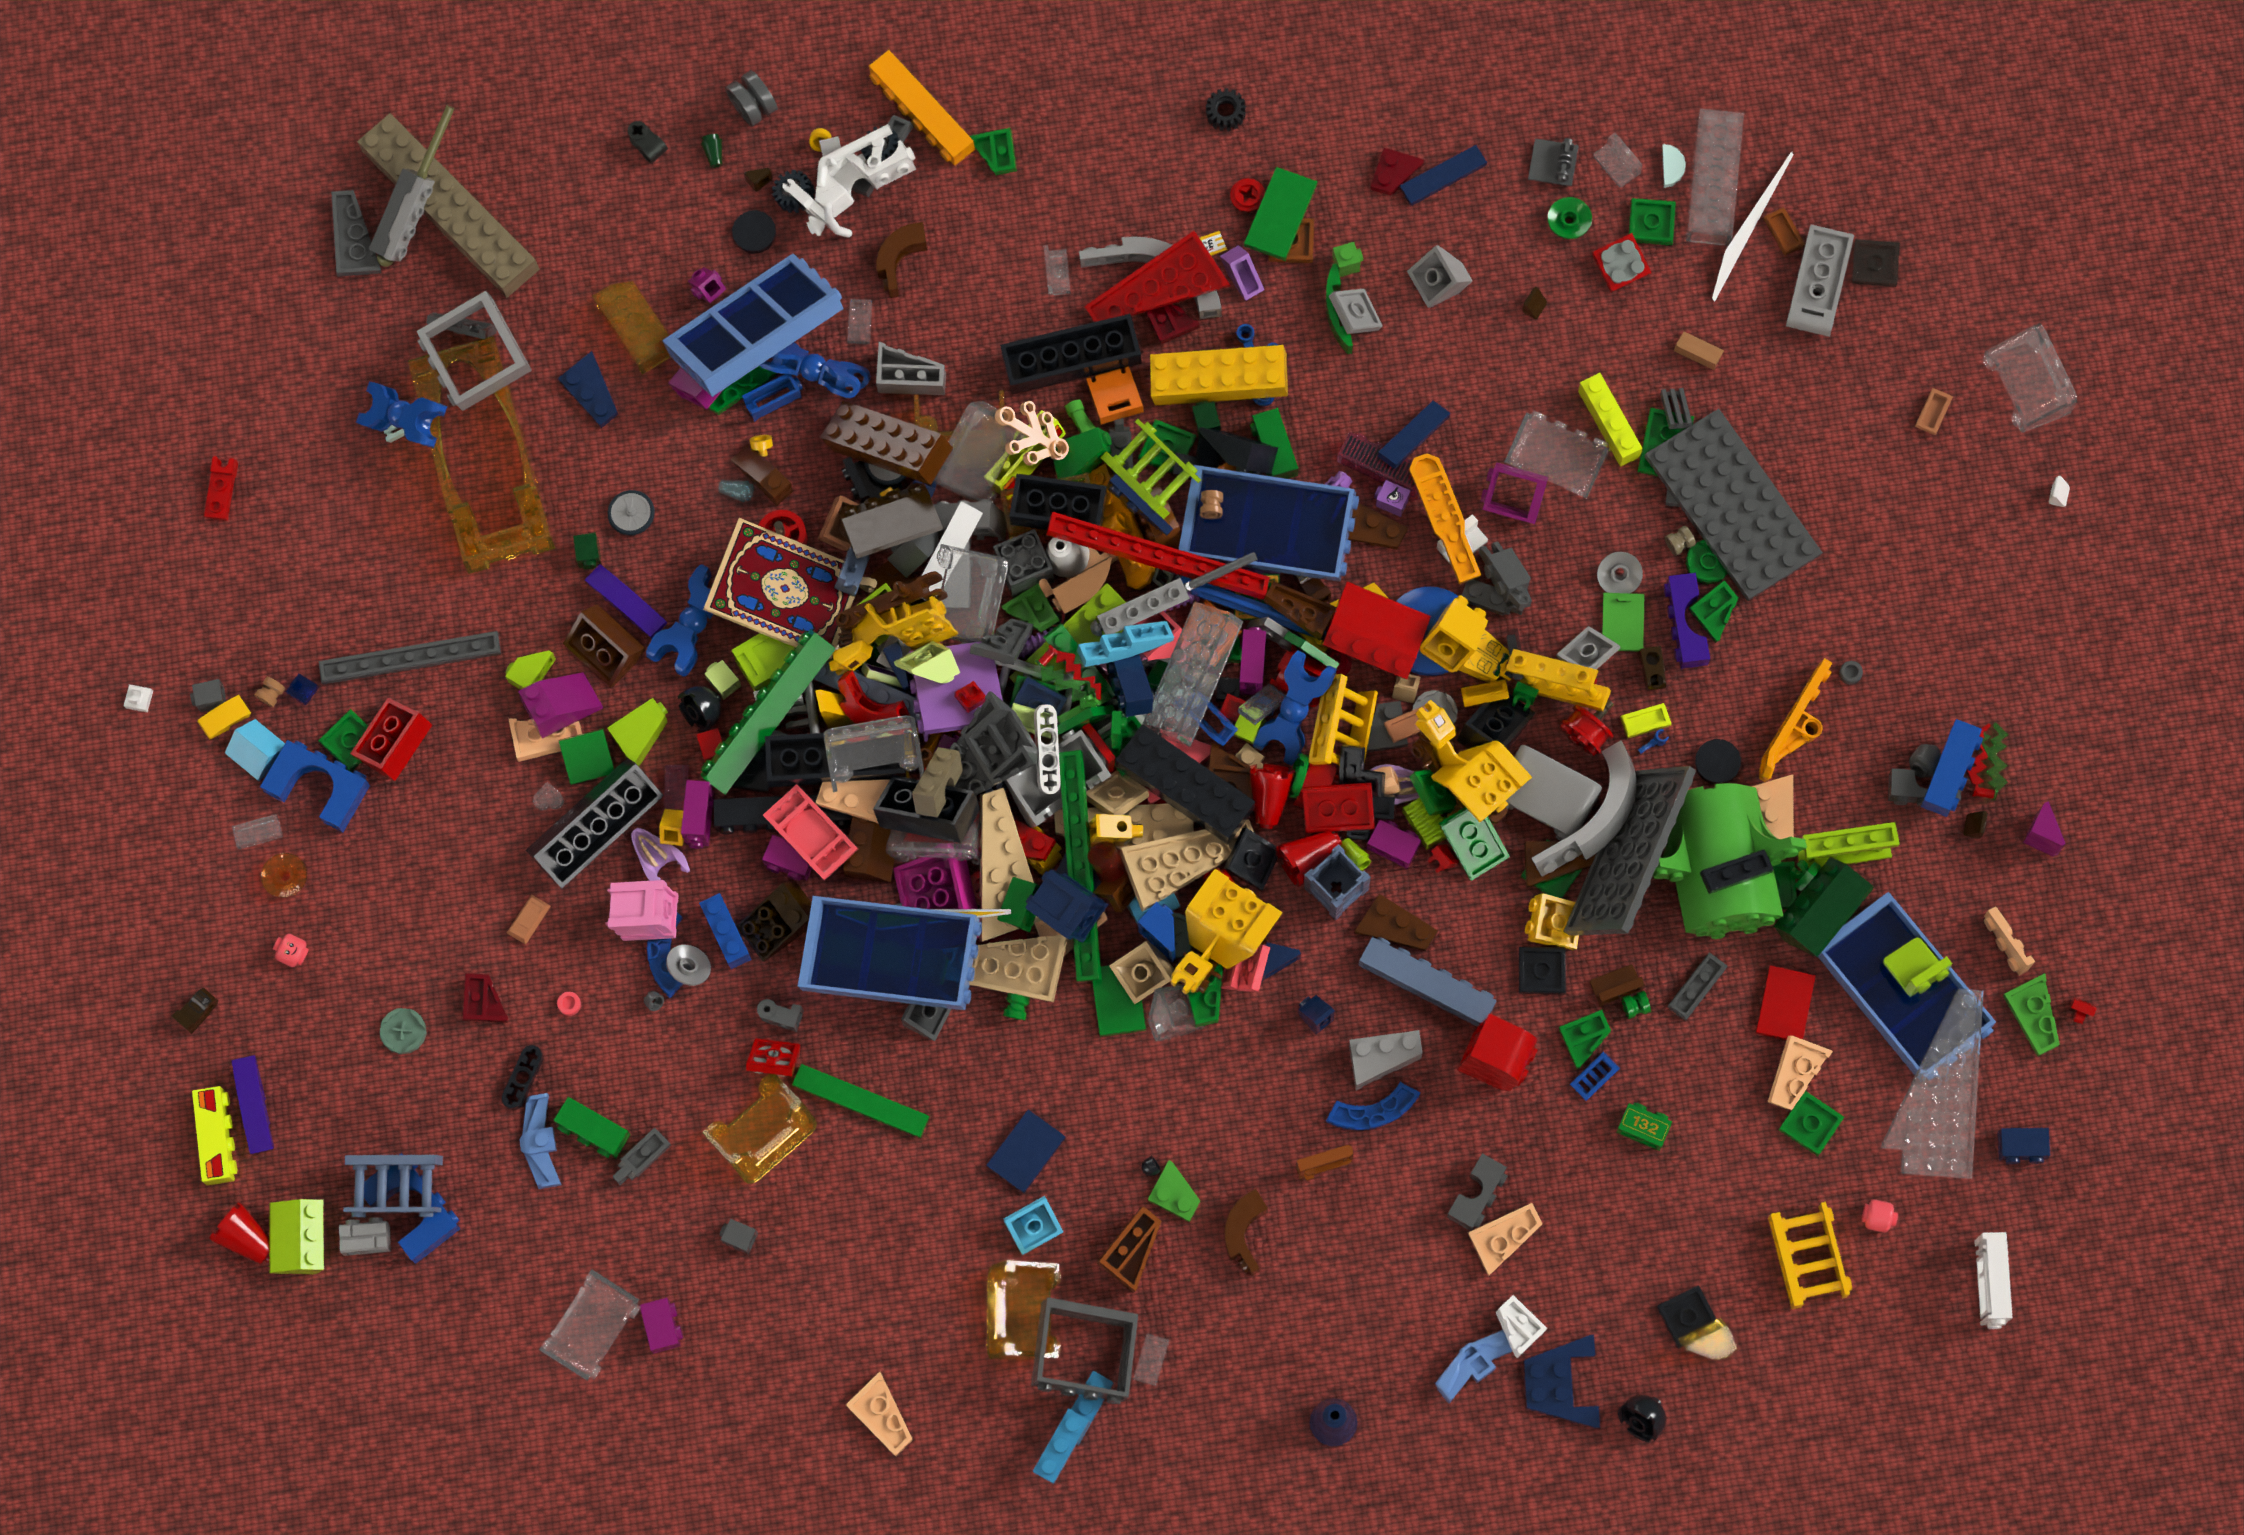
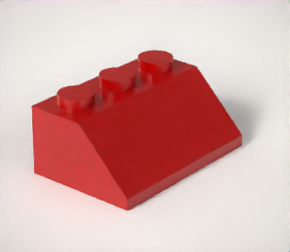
[350,698,432,781]

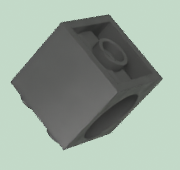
[993,529,1054,599]

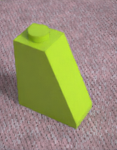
[607,698,668,766]

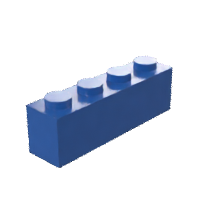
[1921,719,1983,817]

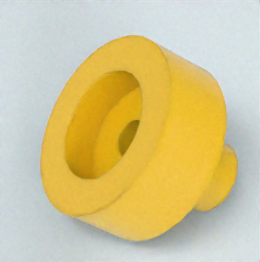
[809,128,832,152]
[750,435,773,457]

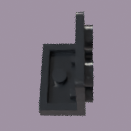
[841,456,902,504]

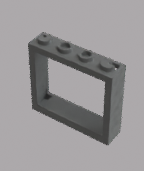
[1031,1297,1138,1404]

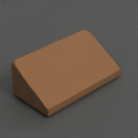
[1674,332,1724,370]

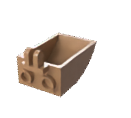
[1039,555,1112,614]

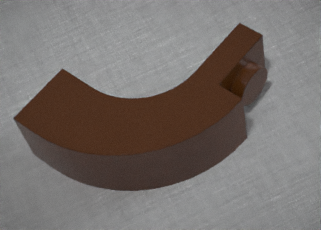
[876,222,928,298]
[1225,1189,1268,1276]

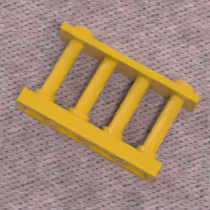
[1506,649,1611,711]
[1309,674,1378,766]
[1768,1202,1852,1309]

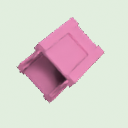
[605,880,678,941]

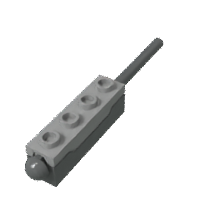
[1090,552,1258,636]

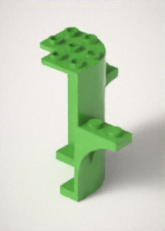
[1652,783,1807,939]

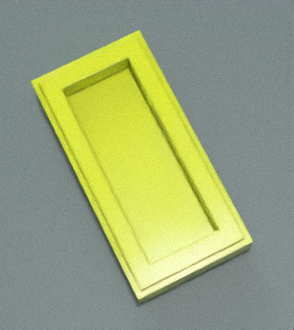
[1620,703,1671,739]

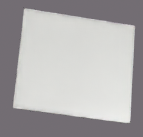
[819,136,841,156]

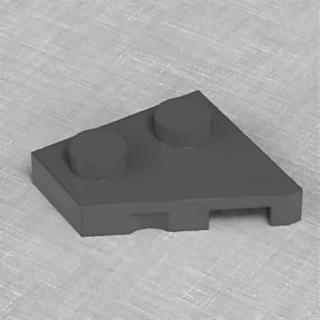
[1366,701,1408,753]

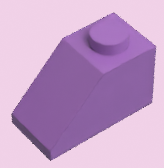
[1220,245,1264,301]

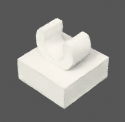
[124,684,153,712]

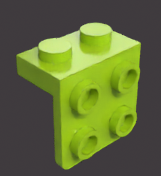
[1883,937,1953,997]

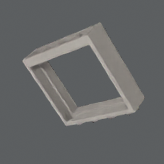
[416,291,532,411]

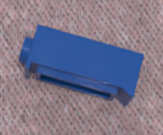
[742,373,803,422]
[1181,690,1238,746]

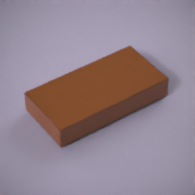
[1764,207,1805,256]

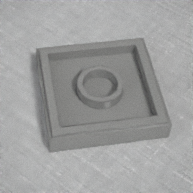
[1329,289,1383,334]

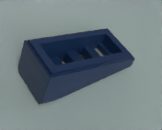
[882,641,910,693]

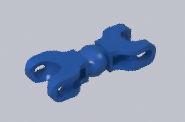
[759,342,871,398]
[356,381,447,448]
[646,565,714,677]
[1253,650,1337,766]

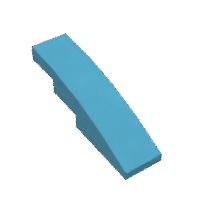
[1077,621,1174,667]

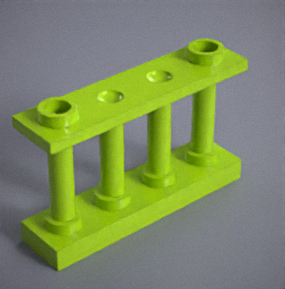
[1101,419,1201,519]
[1797,822,1900,871]

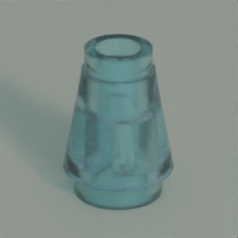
[719,480,754,502]

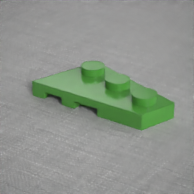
[2003,973,2060,1057]

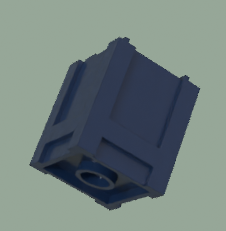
[1025,869,1109,943]

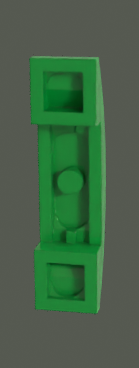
[1326,264,1353,354]

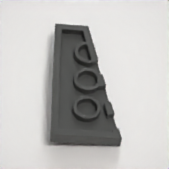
[331,190,382,277]

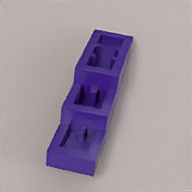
[585,564,667,639]
[232,1055,274,1154]

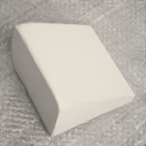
[2049,476,2070,507]

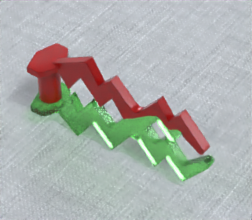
[1035,645,1101,710]
[1967,722,2009,801]

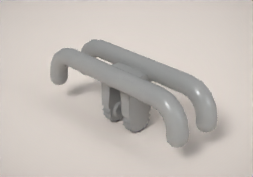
[785,681,821,734]

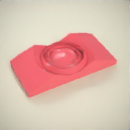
[763,784,858,880]

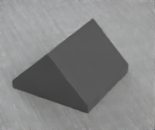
[901,979,956,1041]

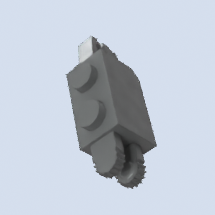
[1479,542,1532,610]

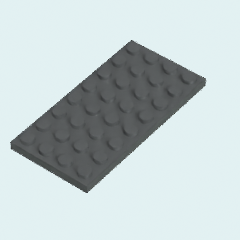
[1644,409,1823,601]
[1564,766,1696,936]

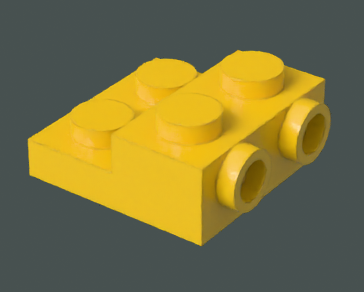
[1525,893,1579,950]

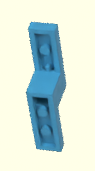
[1033,1371,1114,1484]

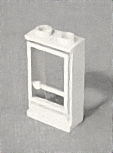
[1975,1232,2012,1329]

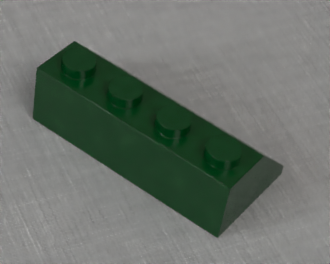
[1774,857,1874,957]

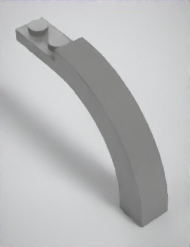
[1079,237,1222,319]
[1531,740,1636,877]

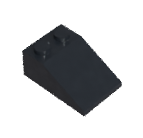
[1199,427,1278,475]
[1456,694,1536,750]

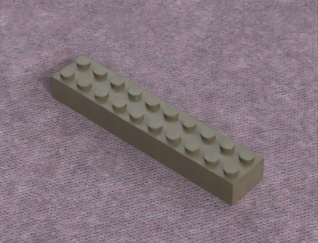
[357,113,540,298]

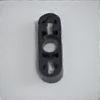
[502,1045,544,1110]

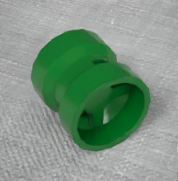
[1621,990,1651,1019]
[1003,993,1030,1021]

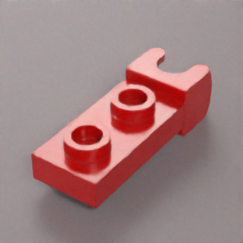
[204,456,238,521]

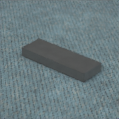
[1667,952,1728,1021]

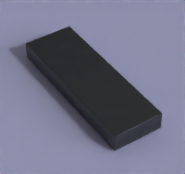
[1700,849,1774,894]

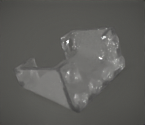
[1504,410,1611,499]

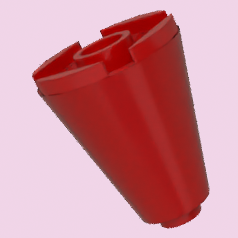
[1249,764,1295,829]
[1275,831,1342,887]
[209,1202,270,1264]

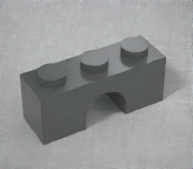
[1888,768,1961,806]
[1447,1153,1508,1231]

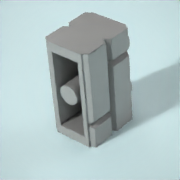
[339,1217,391,1256]

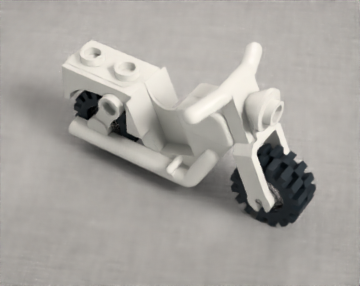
[772,124,916,238]

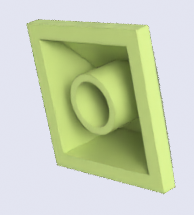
[894,641,960,683]

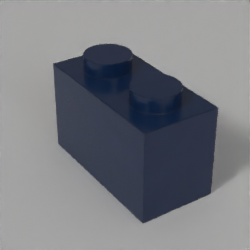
[1997,1128,2050,1164]

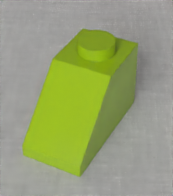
[505,650,556,690]

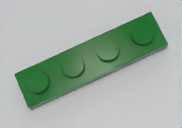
[1043,623,1115,707]

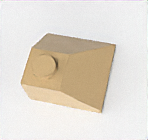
[1109,941,1174,1004]

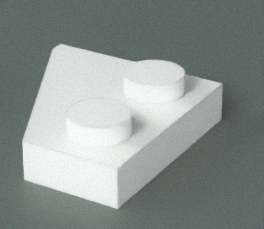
[1496,1296,1547,1358]

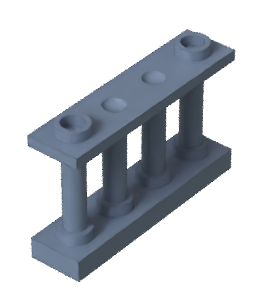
[343,1155,443,1217]

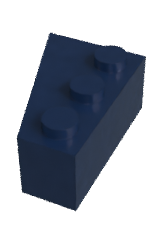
[1106,654,1154,717]

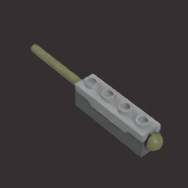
[369,105,455,267]

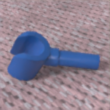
[1637,729,1669,754]

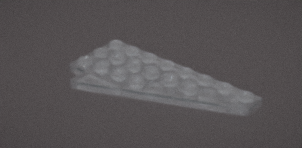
[1881,989,1983,1179]

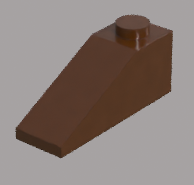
[731,445,793,506]

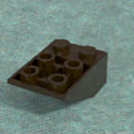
[736,881,812,962]

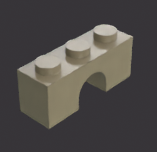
[912,747,963,817]

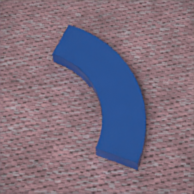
[647,913,683,998]
[1326,1082,1421,1130]

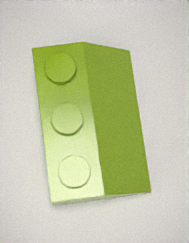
[269,1199,324,1274]

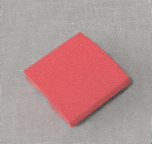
[1221,944,1270,992]

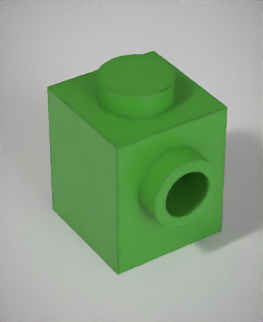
[1332,242,1363,277]

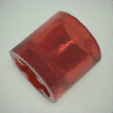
[1088,841,1125,882]

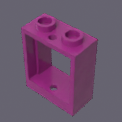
[1480,462,1548,524]
[1239,627,1266,696]
[681,780,715,849]

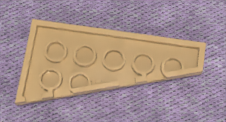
[980,788,1042,942]
[1054,803,1194,851]
[1119,820,1254,912]
[929,934,1067,1002]

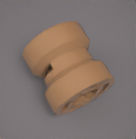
[1200,490,1223,519]
[254,676,286,707]

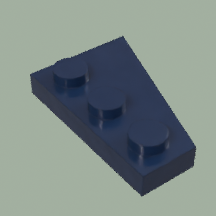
[558,351,618,428]

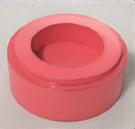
[557,992,581,1016]

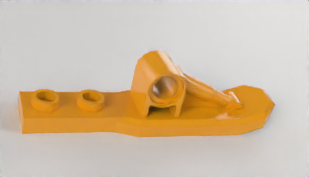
[1409,453,1481,584]
[1088,464,1156,590]
[1759,658,1832,782]

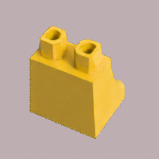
[1420,595,1488,672]

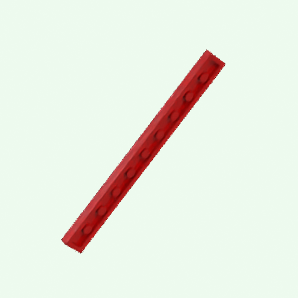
[1046,512,1270,600]

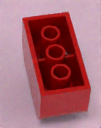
[1457,1013,1538,1091]

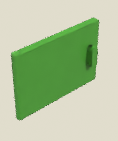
[1602,593,1644,652]

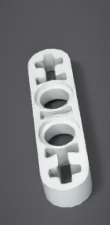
[1034,704,1060,794]

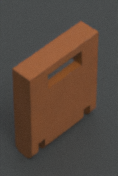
[1296,1145,1353,1181]

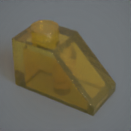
[1678,1318,1738,1360]

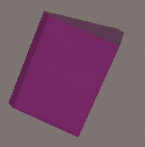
[2023,801,2066,857]

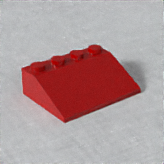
[1321,581,1431,680]

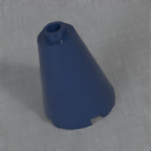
[1310,1398,1357,1447]

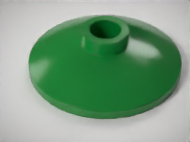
[1548,197,1592,239]

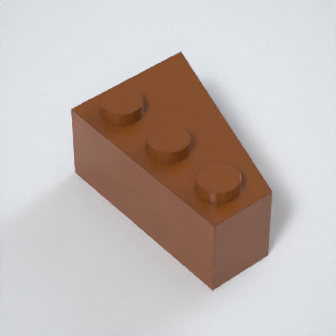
[1131,481,1181,549]
[1097,1206,1161,1293]

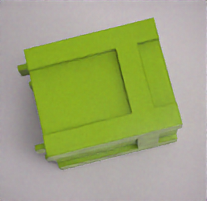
[732,633,795,691]

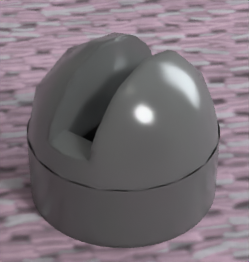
[644,991,664,1011]

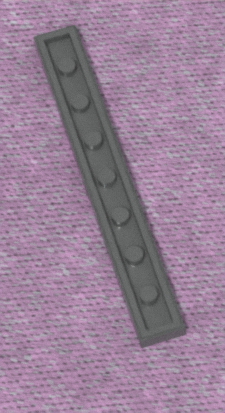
[318,631,501,685]

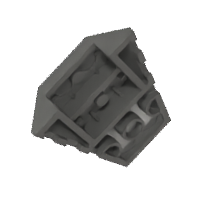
[949,691,1038,795]

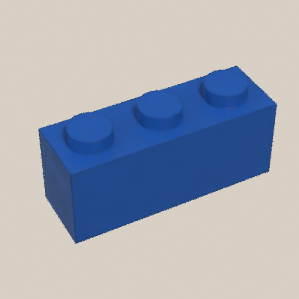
[699,893,752,969]

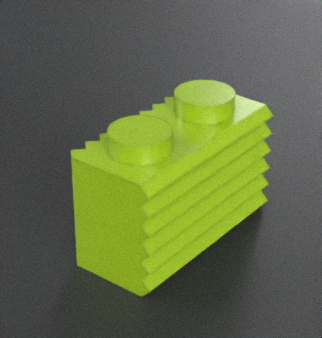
[1402,798,1446,850]

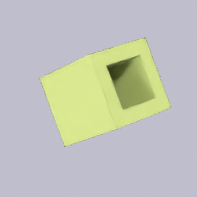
[704,660,741,700]

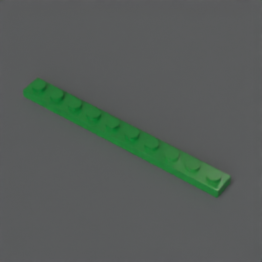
[1059,750,1102,982]

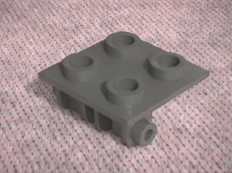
[1528,138,1579,187]

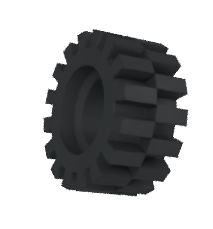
[1206,88,1246,132]

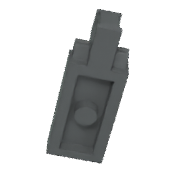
[1109,418,1133,475]
[1462,579,1524,616]
[612,1128,672,1185]

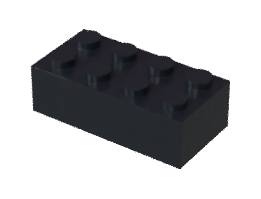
[1009,474,1107,530]
[873,775,980,843]

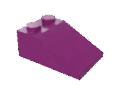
[518,672,603,738]

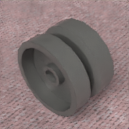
[725,70,778,127]

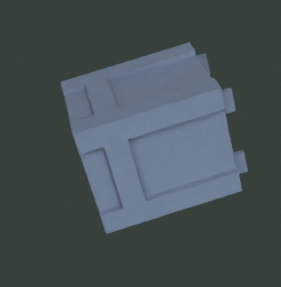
[1304,844,1371,921]

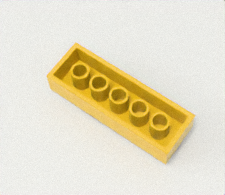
[1150,345,1288,406]

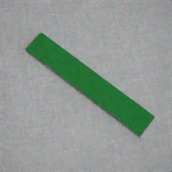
[792,1064,930,1138]

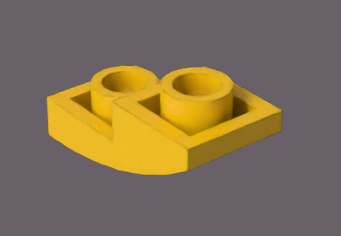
[197,695,251,740]

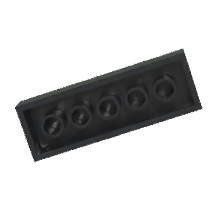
[1000,314,1142,395]
[1116,724,1255,845]
[765,728,906,788]
[526,757,664,889]

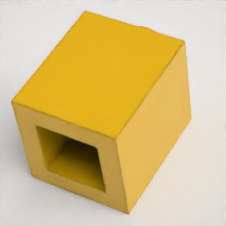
[659,809,684,846]

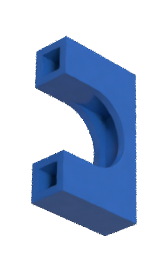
[260,740,370,832]
[364,1153,461,1264]

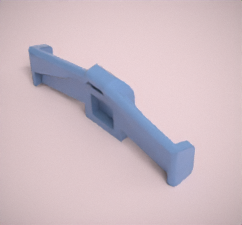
[519,1093,562,1189]
[1435,1330,1513,1404]

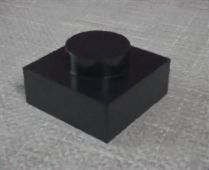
[1216,677,1240,702]

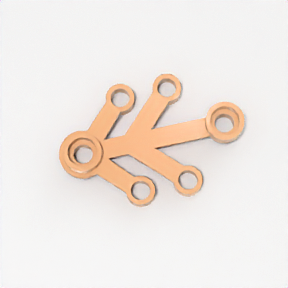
[995,401,1069,466]

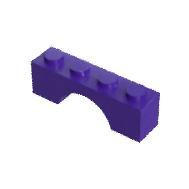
[1664,573,1710,669]

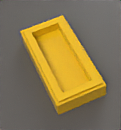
[1461,679,1509,707]

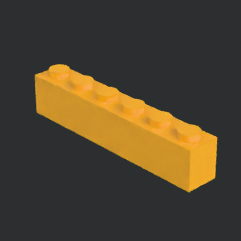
[869,50,975,166]

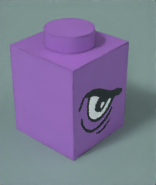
[1374,480,1411,517]

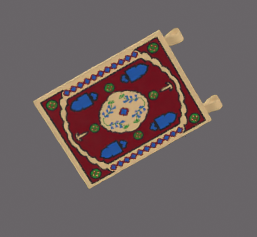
[703,518,877,661]

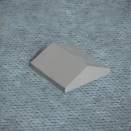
[1556,626,1620,669]

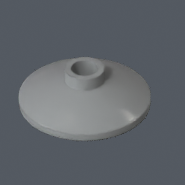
[1597,552,1643,594]
[666,945,711,986]

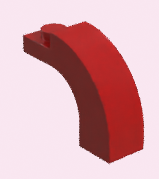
[837,670,912,730]

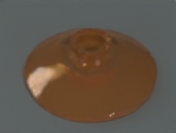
[261,853,307,898]

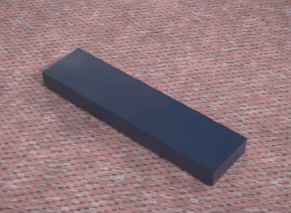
[1400,145,1487,206]
[1377,400,1451,469]

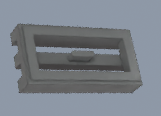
[1660,388,1692,429]

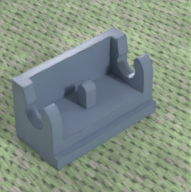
[834,546,870,597]

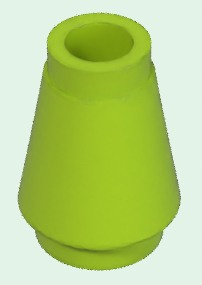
[1340,838,1371,871]

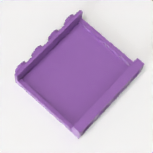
[907,641,1003,742]

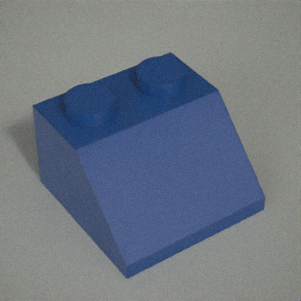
[1138,902,1176,963]

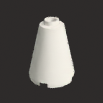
[1045,537,1090,578]

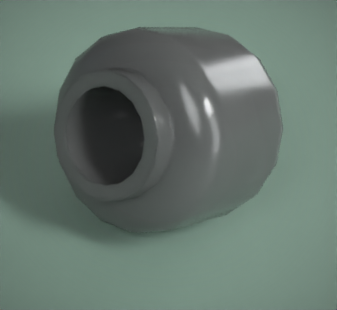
[1909,744,1941,778]

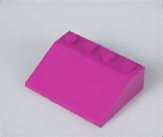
[893,847,980,951]

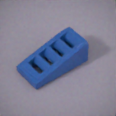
[1570,1052,1621,1101]

